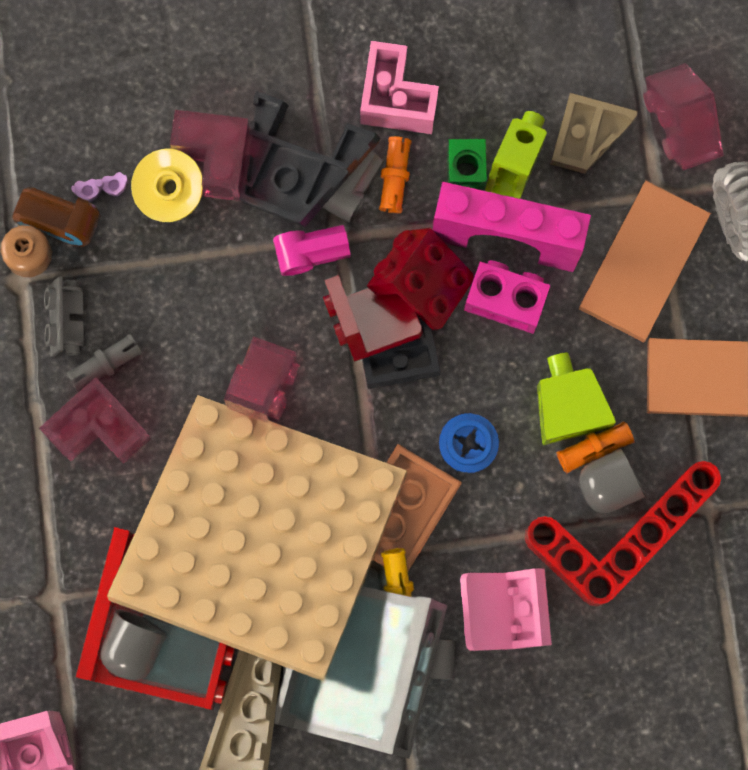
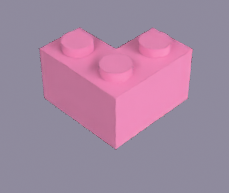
[360,41,439,134]

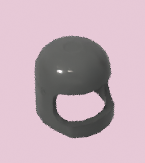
[579,449,646,514]
[100,610,167,680]

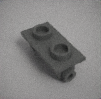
[44,277,84,357]

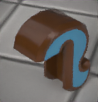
[12,187,101,247]

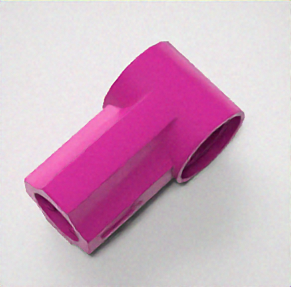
[273,225,351,276]

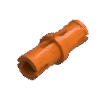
[379,137,412,213]
[556,421,634,474]

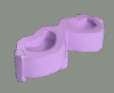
[71,172,129,202]

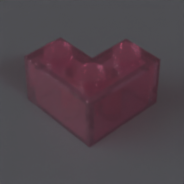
[643,63,724,170]
[170,110,250,201]
[224,336,300,424]
[39,377,151,464]

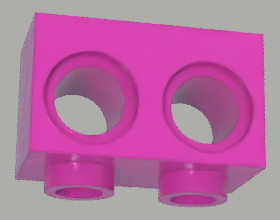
[464,260,550,334]

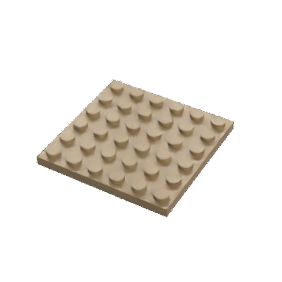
[107,395,407,681]

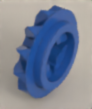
[439,413,499,474]

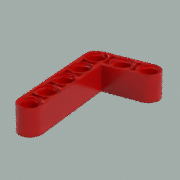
[525,461,721,606]

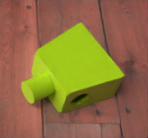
[485,111,547,199]
[537,352,616,445]

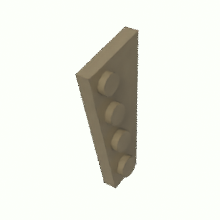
[199,650,281,770]

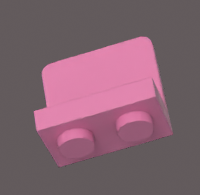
[460,569,552,651]

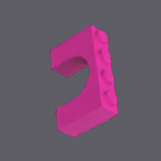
[432,182,591,272]

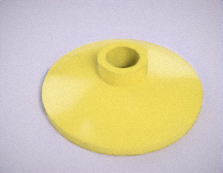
[131,149,204,222]

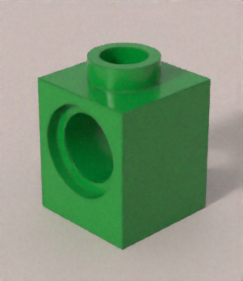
[447,139,487,191]

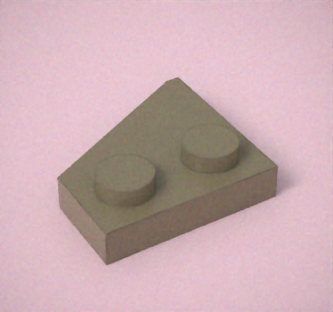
[550,93,638,174]

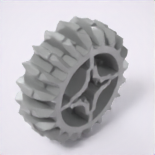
[712,161,748,261]

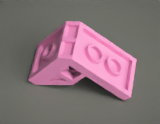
[0,711,76,770]

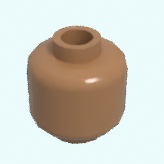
[0,225,52,278]

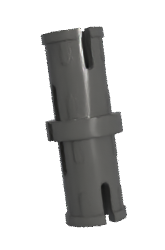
[66,334,142,393]

